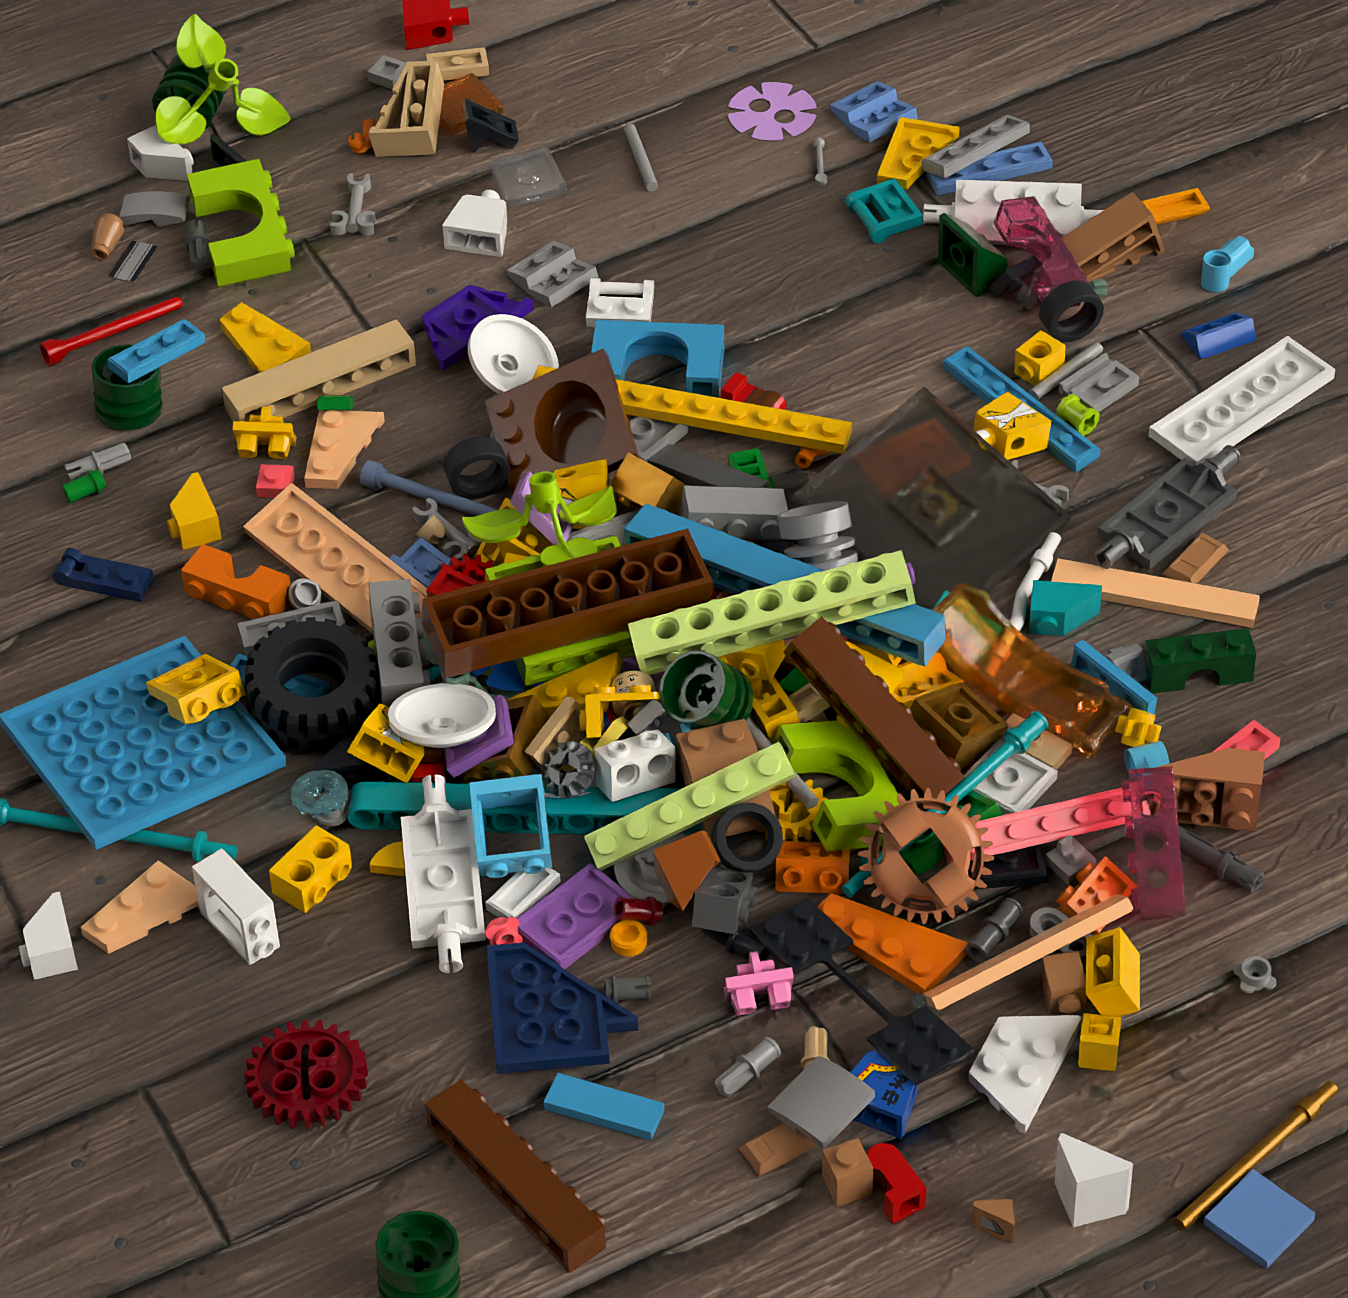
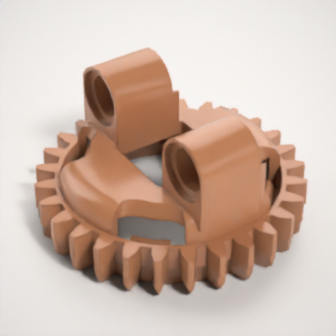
[858,788,994,924]

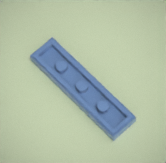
[926,141,1053,196]

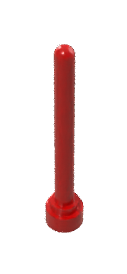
[39,297,183,367]

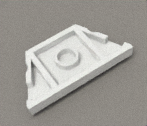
[968,1015,1082,1134]

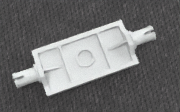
[923,180,1104,246]
[401,775,486,973]

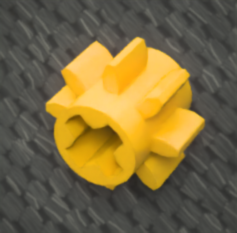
[1115,708,1162,747]

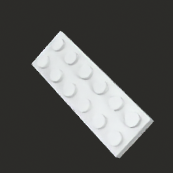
[1149,336,1335,464]

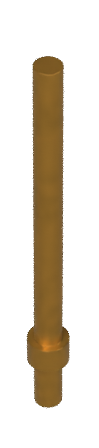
[1174,1081,1338,1231]

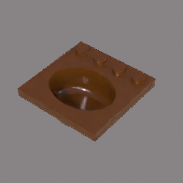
[485,348,640,496]

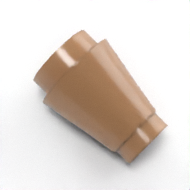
[90,213,124,261]

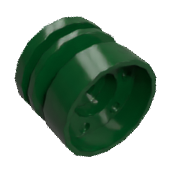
[152,55,227,129]
[91,344,163,430]
[659,651,754,730]
[375,1210,460,1298]

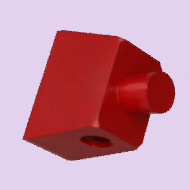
[402,0,469,50]

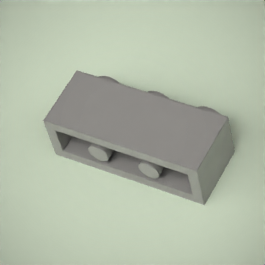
[679,486,788,540]

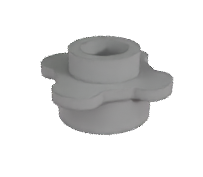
[1234,956,1277,993]

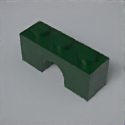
[1144,628,1257,694]

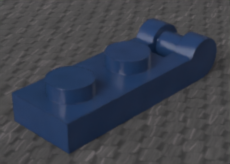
[52,548,154,602]

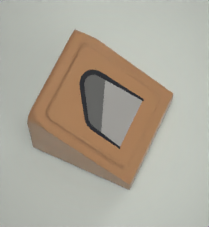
[971,1199,1015,1243]

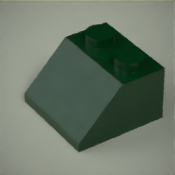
[938,213,1008,297]

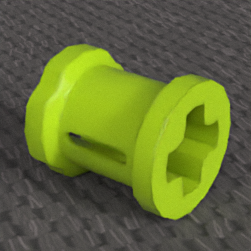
[1056,394,1100,436]

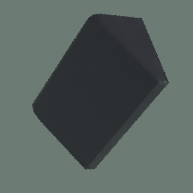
[210,133,247,167]

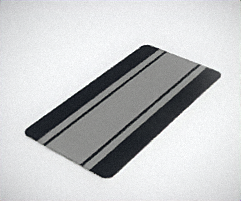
[109,241,157,282]

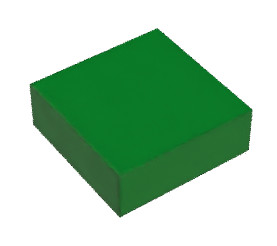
[317,395,354,410]

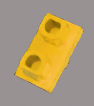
[232,406,297,460]

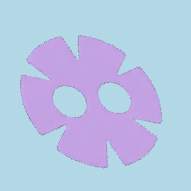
[728,82,817,140]

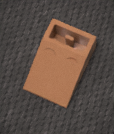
[1148,748,1265,831]

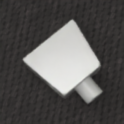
[442,190,507,257]

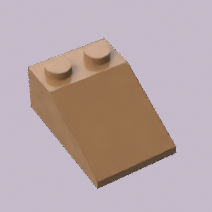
[676,719,775,840]

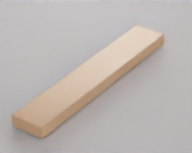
[1051,558,1260,628]
[923,894,1133,1010]

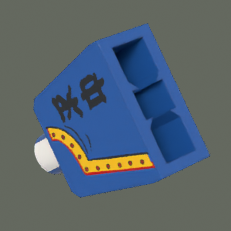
[850,1051,918,1139]

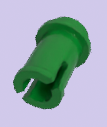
[62,469,107,504]

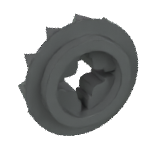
[542,741,595,799]

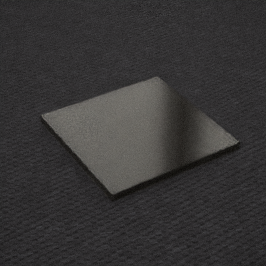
[791,387,1072,610]

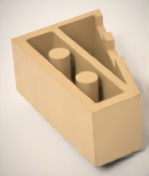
[368,60,444,157]

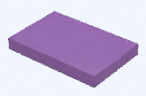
[517,863,635,969]

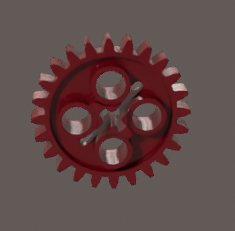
[244,1019,368,1129]

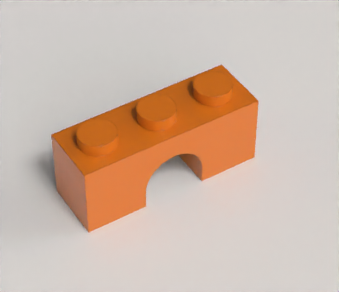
[181,544,291,620]

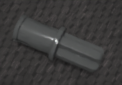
[185,219,210,270]

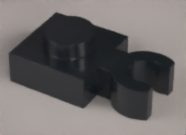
[989,255,1043,297]

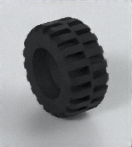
[245,617,379,753]

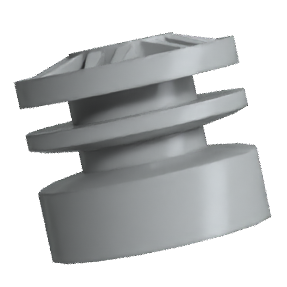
[777,501,858,571]

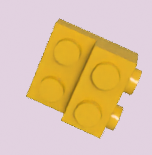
[146,654,246,724]

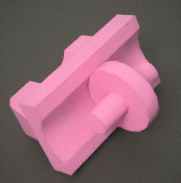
[724,951,794,1016]

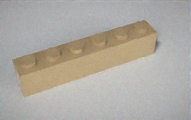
[222,319,416,422]

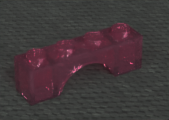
[993,196,1089,307]

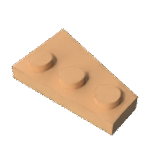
[304,410,385,489]
[81,861,200,954]

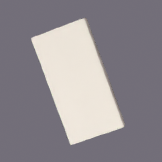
[485,868,561,918]

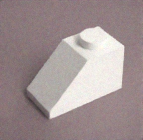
[19,892,78,980]

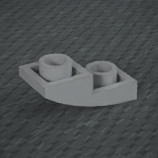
[119,191,190,227]

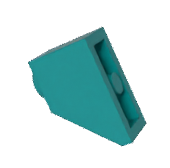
[1029,580,1102,636]

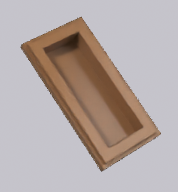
[1162,533,1229,584]
[739,1124,818,1177]

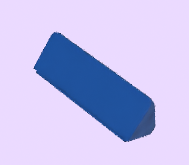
[1181,312,1256,359]

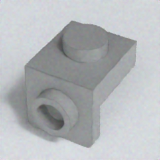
[628,699,683,737]

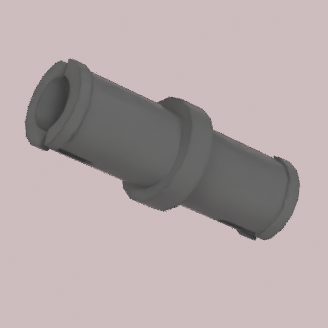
[965,897,1023,962]

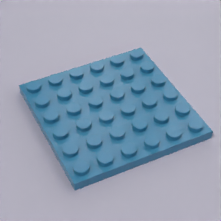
[0,636,286,850]

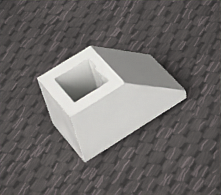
[127,125,194,181]

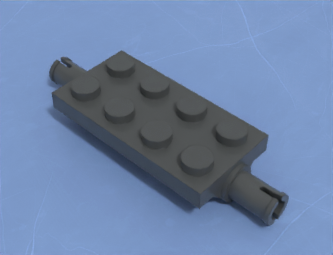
[1094,445,1241,570]

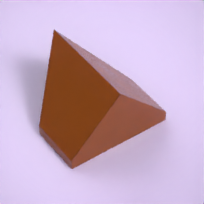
[653,831,720,911]

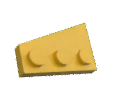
[877,117,959,190]

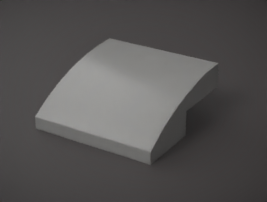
[507,241,599,307]
[767,1055,875,1150]

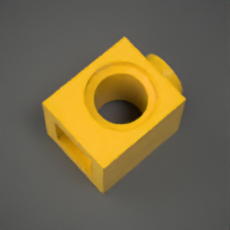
[1014,330,1066,386]

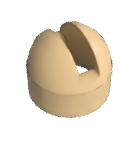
[416,515,445,544]

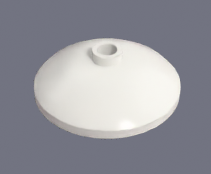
[468,314,559,394]
[388,683,496,748]

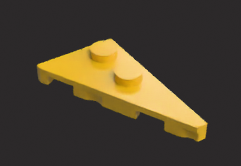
[507,652,623,717]

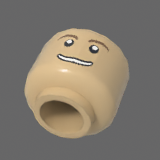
[611,670,656,722]

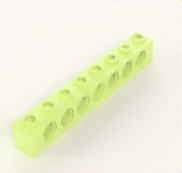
[628,550,916,675]

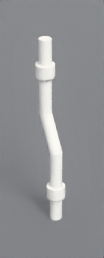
[978,532,1061,686]

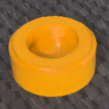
[610,920,647,957]

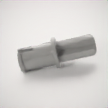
[64,443,131,482]
[714,1037,781,1097]

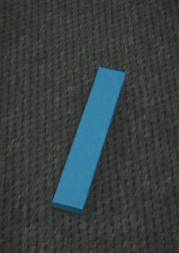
[943,346,1100,472]

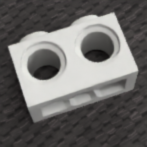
[594,729,675,802]

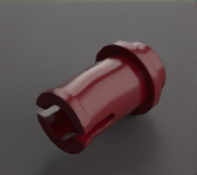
[614,896,663,926]

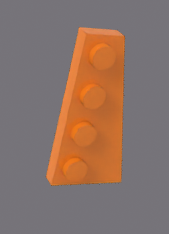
[817,893,968,998]

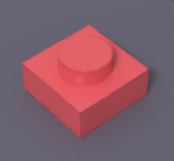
[256,464,295,498]

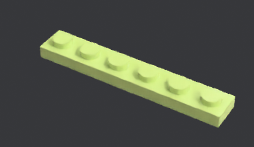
[584,742,796,871]

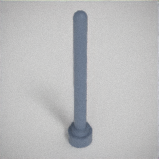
[360,460,498,516]

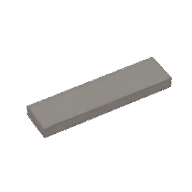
[922,115,1030,179]

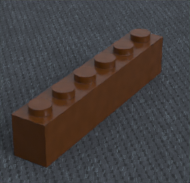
[783,616,965,812]
[425,1079,607,1273]

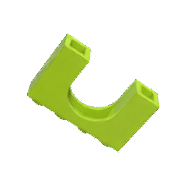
[187,159,295,287]
[772,720,899,851]

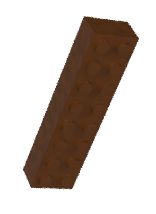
[422,528,713,678]

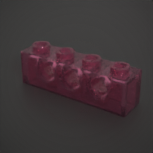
[1122,766,1186,920]

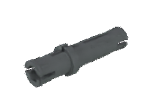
[1161,821,1264,893]

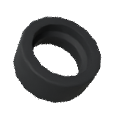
[1039,280,1104,342]
[443,436,510,499]
[711,802,783,873]

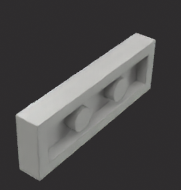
[237,600,345,656]

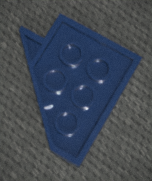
[487,942,639,1074]

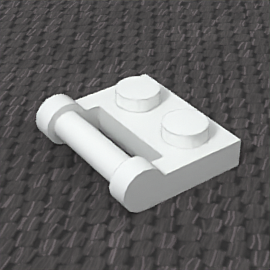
[586,278,654,327]

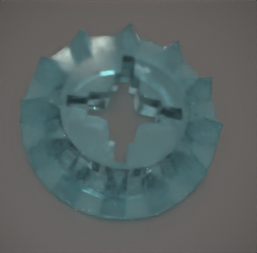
[291,770,348,819]

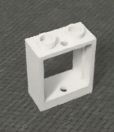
[192,848,280,965]

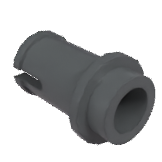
[604,974,651,1003]

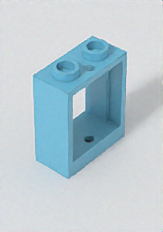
[469,774,552,878]

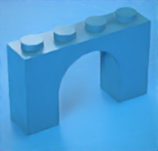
[591,320,725,398]

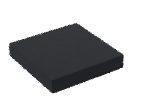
[970,844,1048,890]

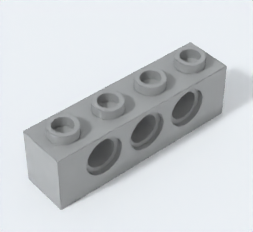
[369,579,430,708]

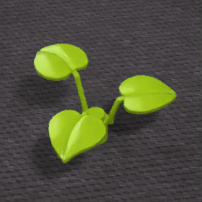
[155,14,291,145]
[462,471,617,566]

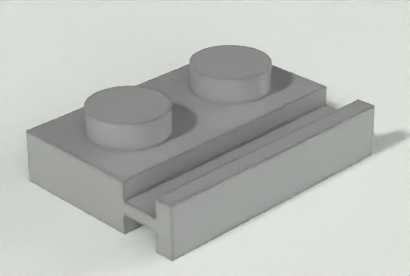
[1059,353,1139,412]

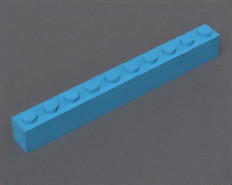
[624,504,946,667]

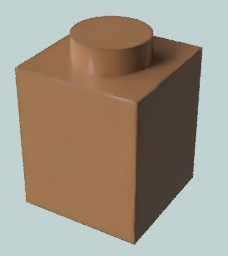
[1040,951,1087,1014]
[822,1138,873,1207]

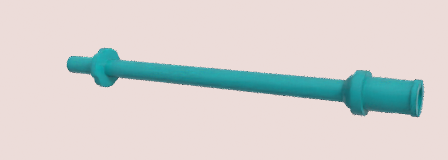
[842,711,1049,897]
[0,798,238,862]

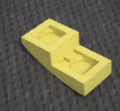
[561,716,630,772]

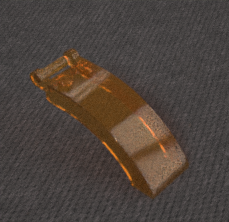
[933,582,1133,758]

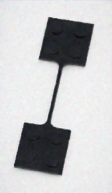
[749,898,974,1086]

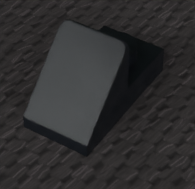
[462,99,519,153]

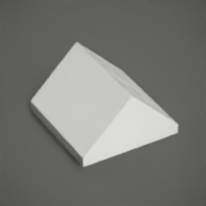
[1055,1133,1133,1227]

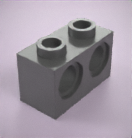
[692,866,757,934]

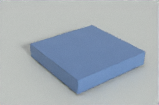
[1204,1169,1315,1269]

